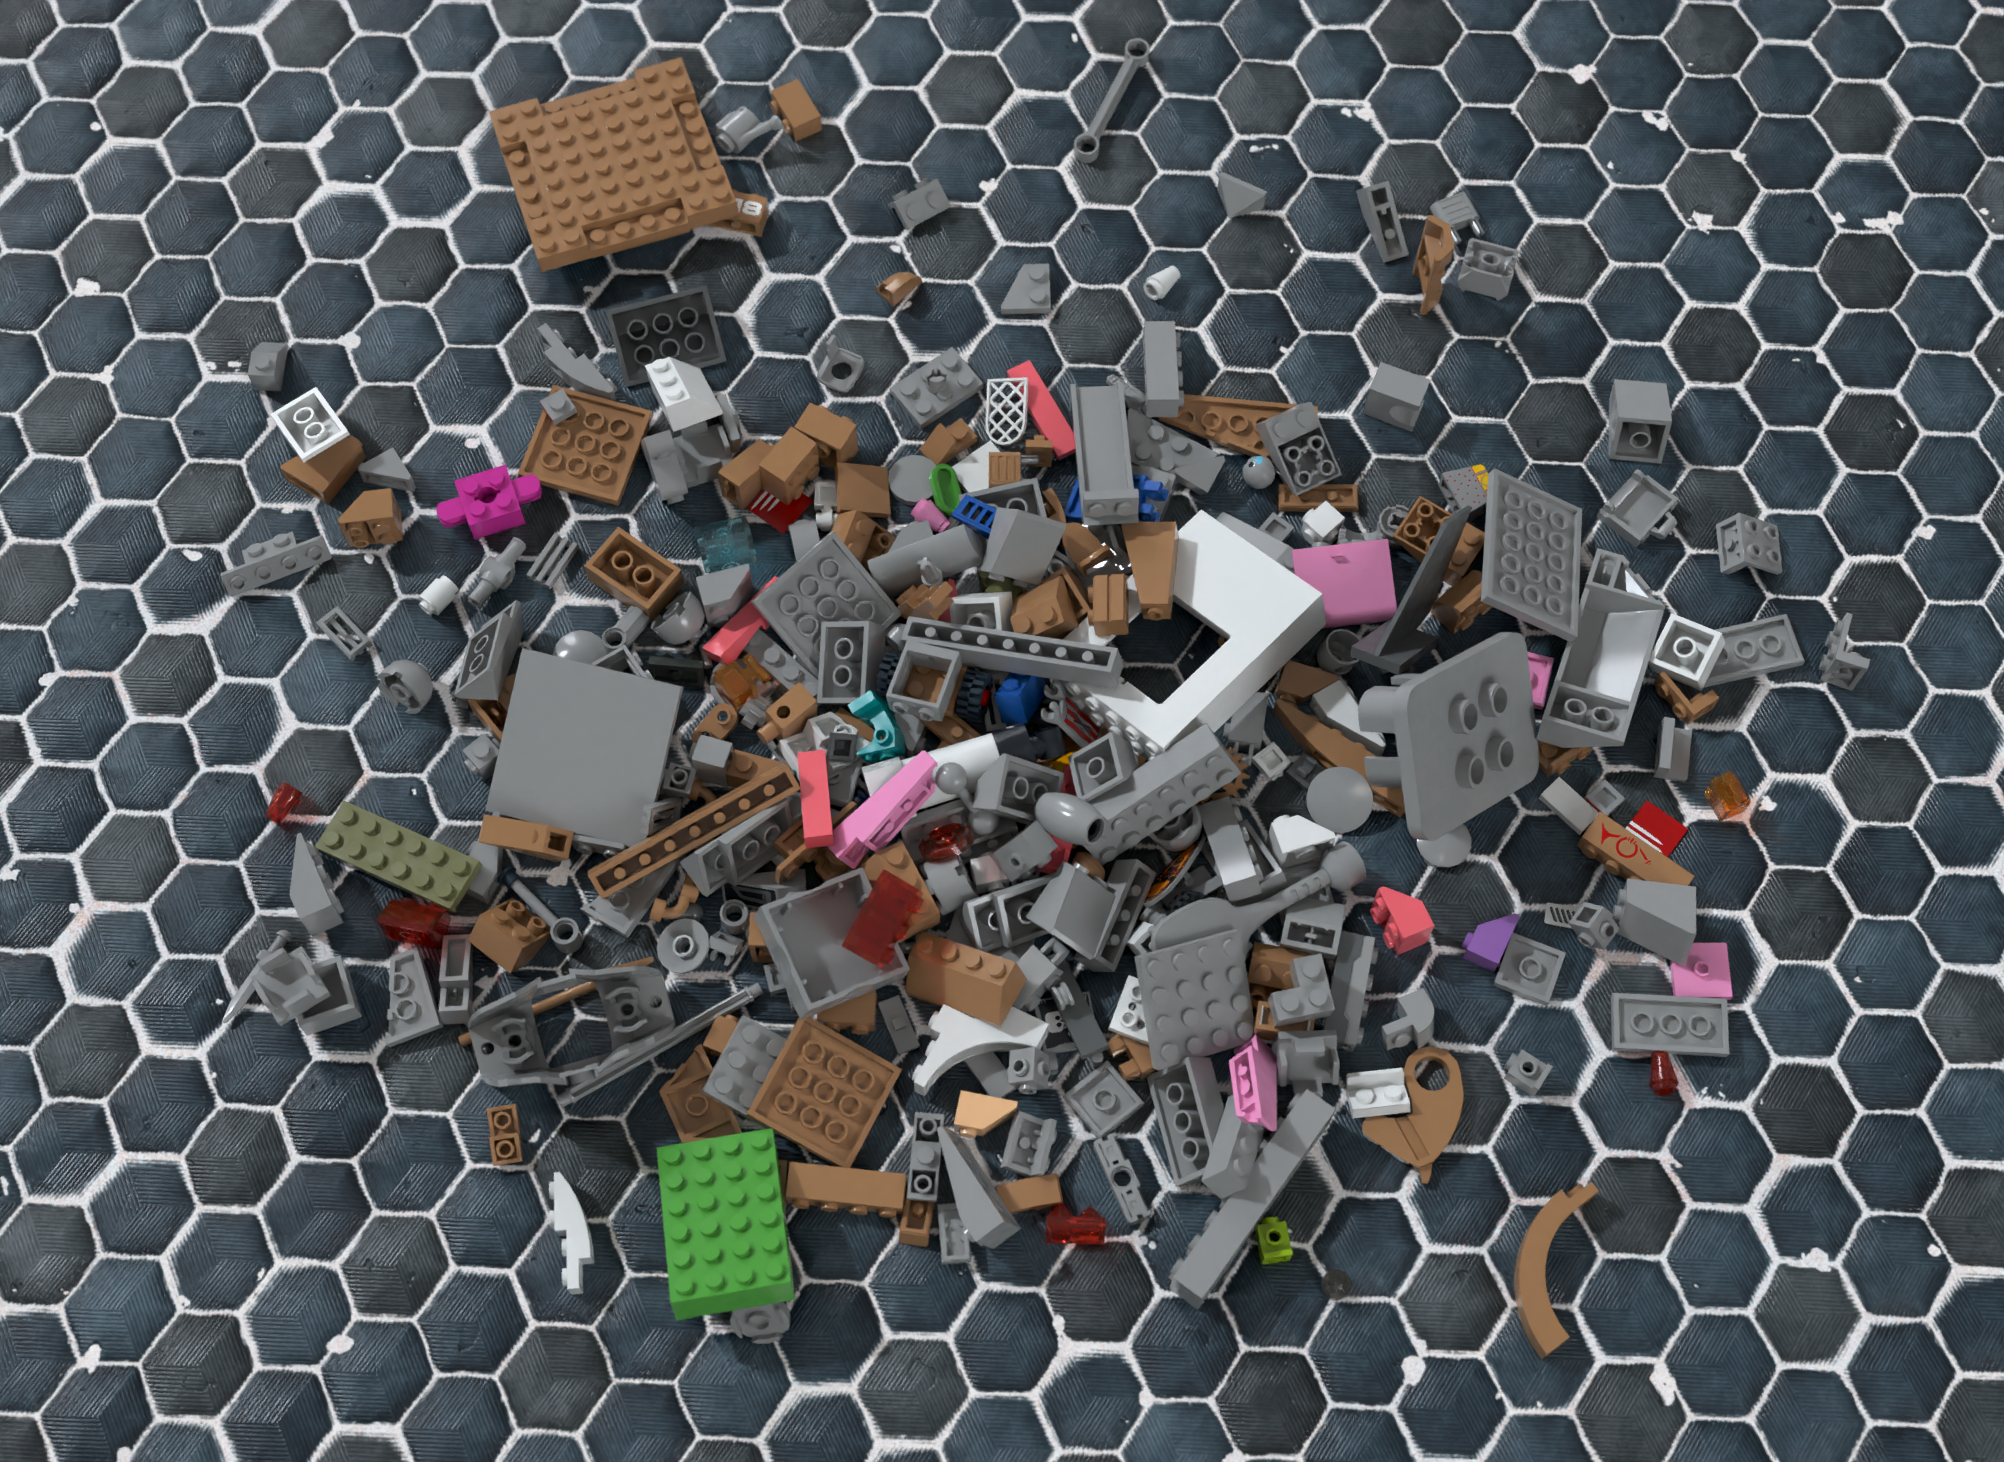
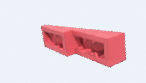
[1007,360,1076,460]
[702,576,778,668]
[797,749,834,848]

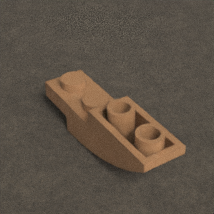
[895,581,954,620]

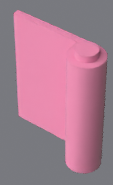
[1291,539,1397,629]

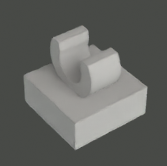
[709,931,744,966]

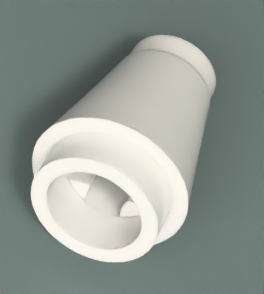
[1143,266,1180,300]

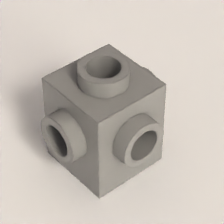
[1568,902,1620,950]
[1007,1047,1051,1094]

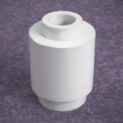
[418,575,459,615]

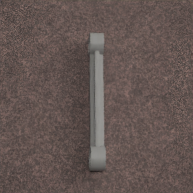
[1074,38,1150,163]

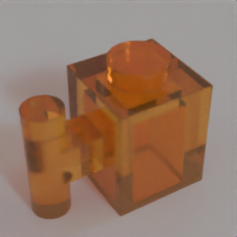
[713,653,771,710]
[1704,771,1751,822]

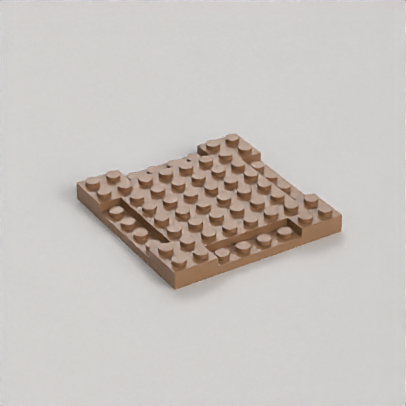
[489,57,739,272]

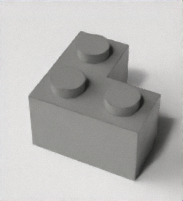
[1268,954,1335,1027]

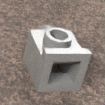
[1504,1050,1553,1097]

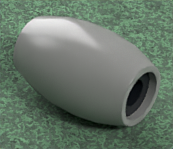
[1034,792,1106,845]

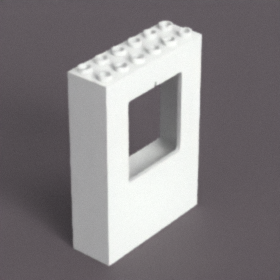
[1050,510,1326,762]

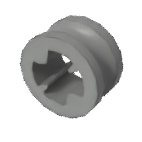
[1050,982,1075,1011]

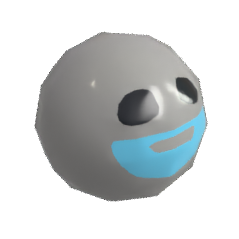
[1242,456,1275,489]

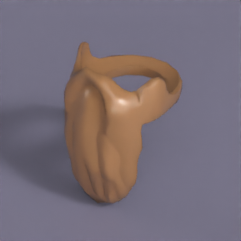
[1062,522,1114,577]

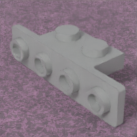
[220,531,332,597]

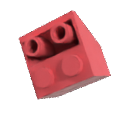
[1370,886,1434,956]

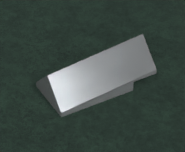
[454,600,524,700]
[680,798,793,897]
[959,872,1055,952]

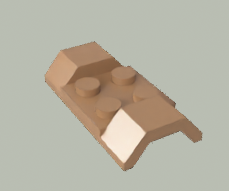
[1413,215,1455,315]

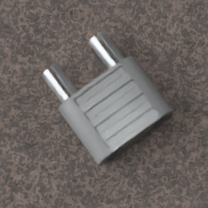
[1430,192,1484,245]

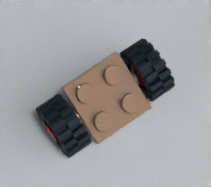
[875,652,993,722]

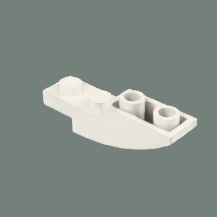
[549,1172,594,1294]

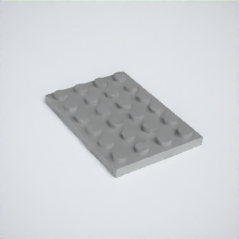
[1481,468,1582,642]

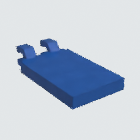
[1064,474,1169,525]

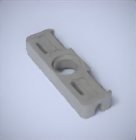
[1093,1133,1152,1225]

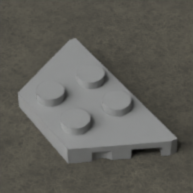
[1127,408,1218,484]

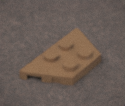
[659,1044,742,1143]

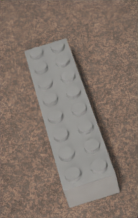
[1169,1089,1336,1310]

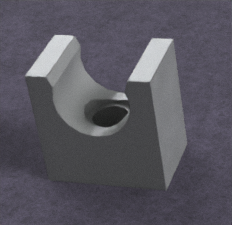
[1363,362,1430,432]

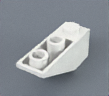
[1310,680,1386,757]

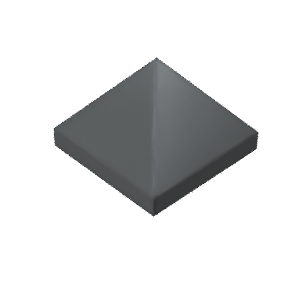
[826,732,858,762]

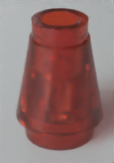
[265,781,302,824]
[1649,1051,1679,1096]

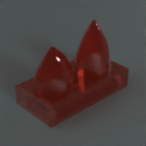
[1045,1202,1105,1244]

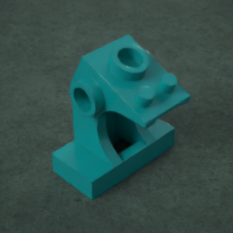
[848,690,905,764]

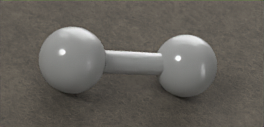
[935,762,1000,835]

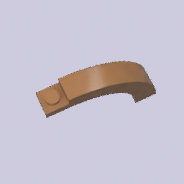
[1514,1182,1599,1360]

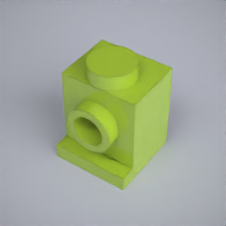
[1255,1217,1293,1265]

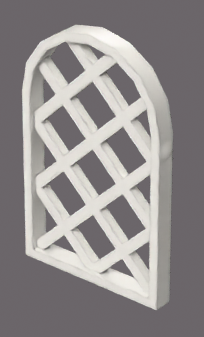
[985,377,1029,446]

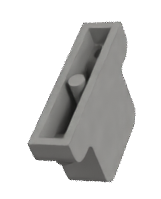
[640,430,688,505]

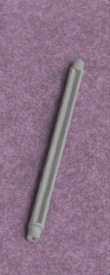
[556,983,764,1108]

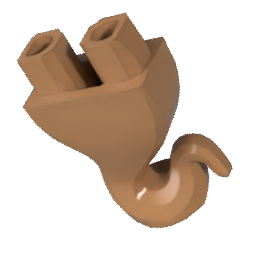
[1107,1025,1157,1082]

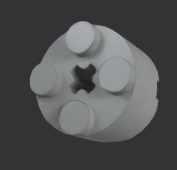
[919,849,979,916]

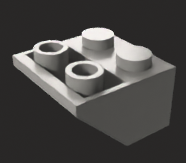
[1279,897,1345,960]

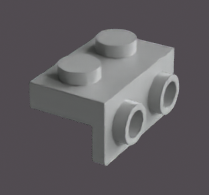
[889,178,951,230]
[1001,1111,1057,1178]

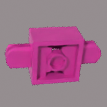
[436,464,542,540]

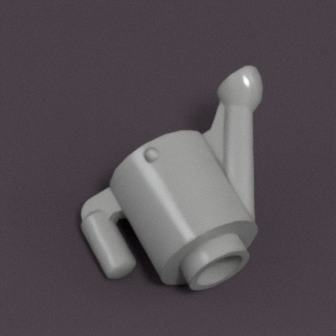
[716,106,784,154]

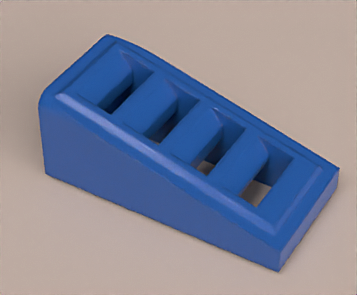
[951,494,996,540]

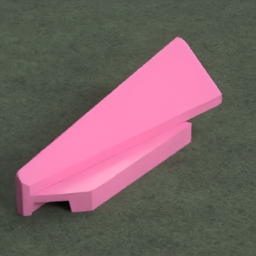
[827,751,938,869]
[1229,1034,1277,1131]

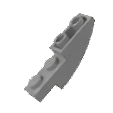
[537,323,617,402]

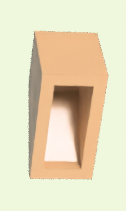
[954,1090,1018,1138]

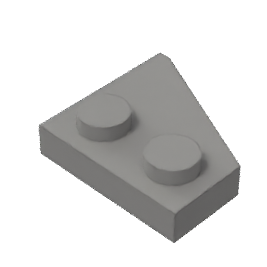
[1001,264,1051,314]

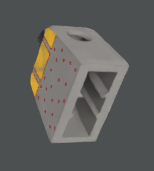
[1438,464,1488,523]

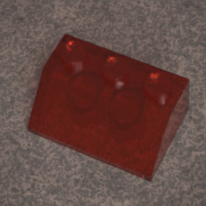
[841,869,923,969]

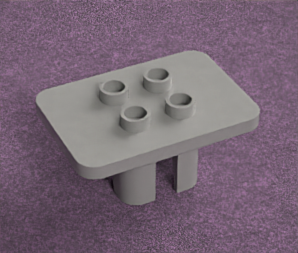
[1358,632,1539,841]

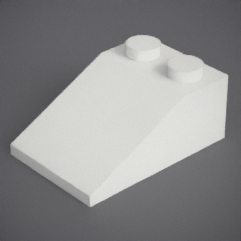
[270,387,350,462]

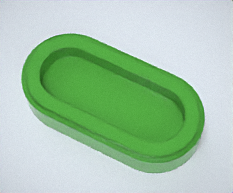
[929,464,962,517]

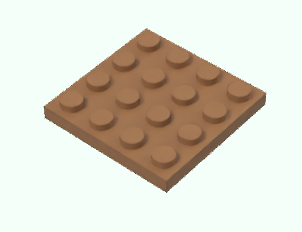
[517,385,653,506]
[746,1017,902,1168]

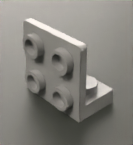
[1716,513,1782,575]
[1819,613,1870,691]

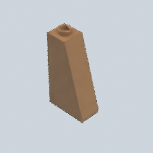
[1121,522,1179,620]

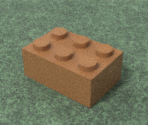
[584,527,685,623]

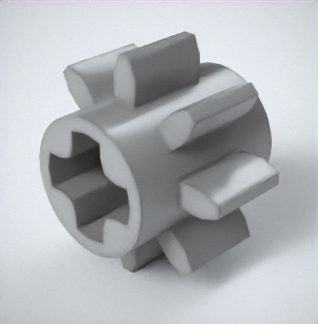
[739,694,770,730]

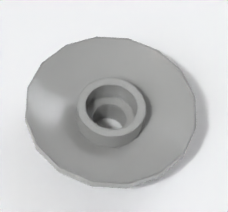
[657,918,710,974]

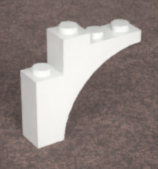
[912,1004,1049,1096]

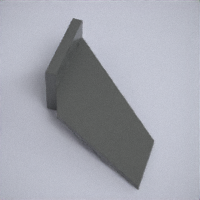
[1350,506,1472,675]

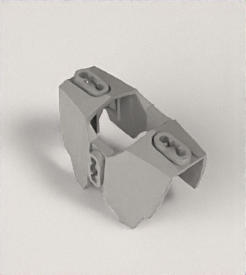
[468,966,676,1087]

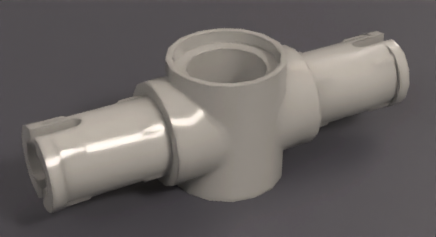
[468,537,526,609]

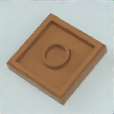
[834,462,891,518]

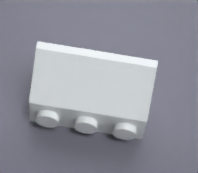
[645,357,723,432]

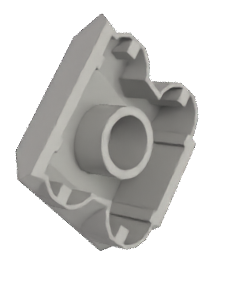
[1457,238,1519,301]

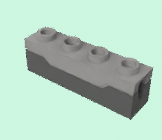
[1322,931,1378,1053]

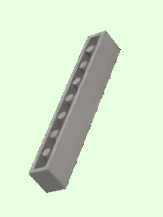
[901,616,1123,689]

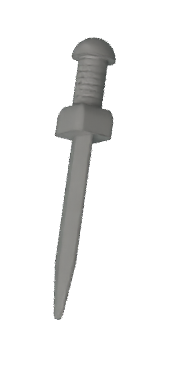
[222,930,292,1023]

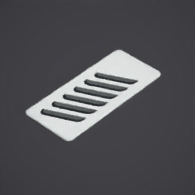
[1544,903,1579,928]

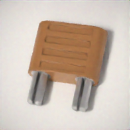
[989,452,1039,488]

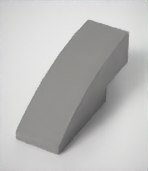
[439,934,473,1025]

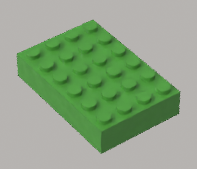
[657,1128,796,1320]

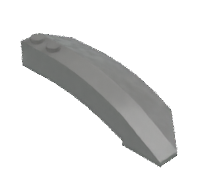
[1536,548,1665,748]

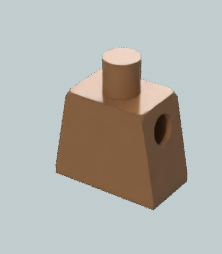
[756,682,818,745]

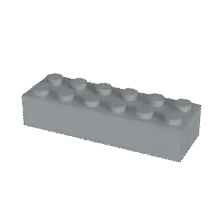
[1083,723,1242,866]

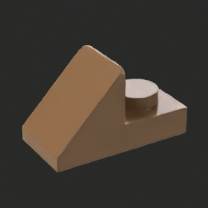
[920,418,977,466]

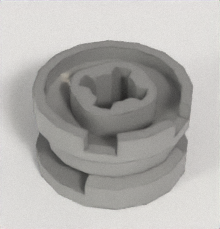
[1376,504,1409,547]

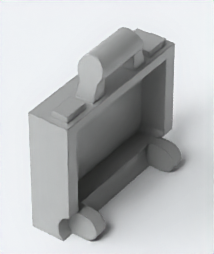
[1596,469,1679,548]

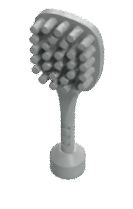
[1148,841,1366,959]

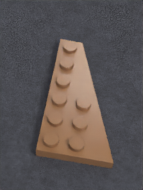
[1159,394,1318,466]

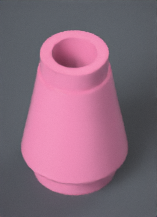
[911,498,951,533]

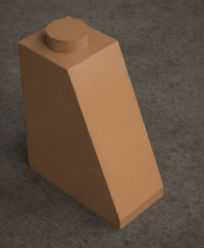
[280,436,366,505]
[718,439,775,510]

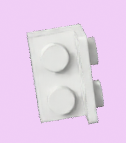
[1346,1068,1410,1118]

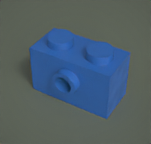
[994,672,1046,723]

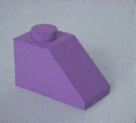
[1461,913,1520,972]

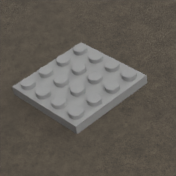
[751,531,902,680]
[1135,929,1255,1070]

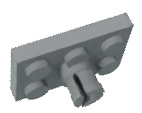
[890,347,983,429]

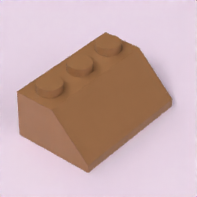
[858,840,940,943]

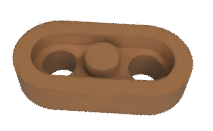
[692,703,739,743]

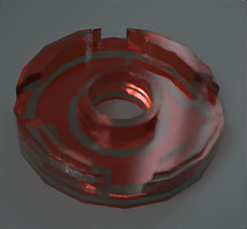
[918,823,975,862]

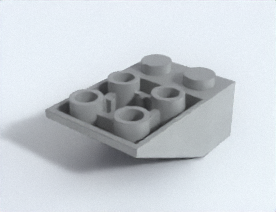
[1255,402,1342,496]
[289,833,345,937]

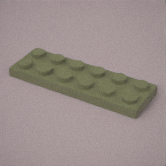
[315,801,483,913]

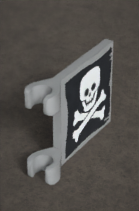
[1035,991,1103,1075]

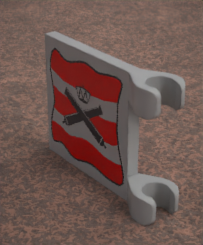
[1041,679,1102,748]

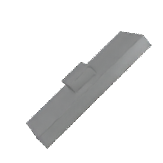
[878,995,920,1055]

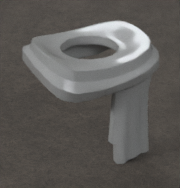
[817,335,864,392]

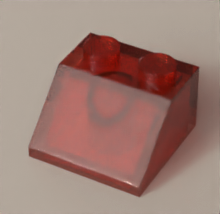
[377,898,451,950]

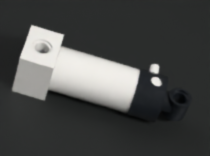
[861,722,1067,818]

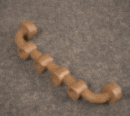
[649,778,716,923]

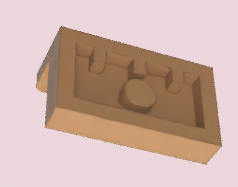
[1538,741,1592,777]

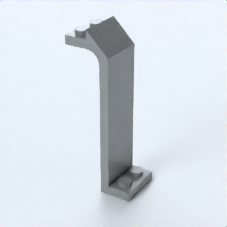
[1070,382,1139,526]

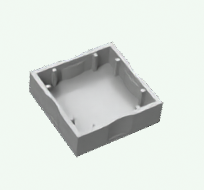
[753,867,910,1020]

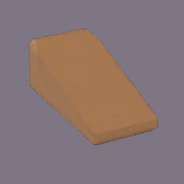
[899,1181,935,1247]

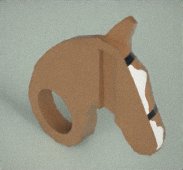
[1361,1046,1464,1184]

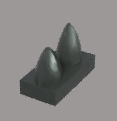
[648,650,705,688]

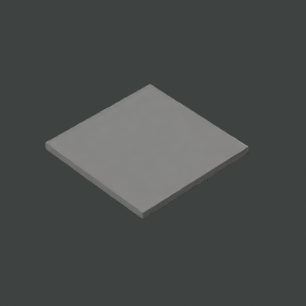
[485,648,683,847]

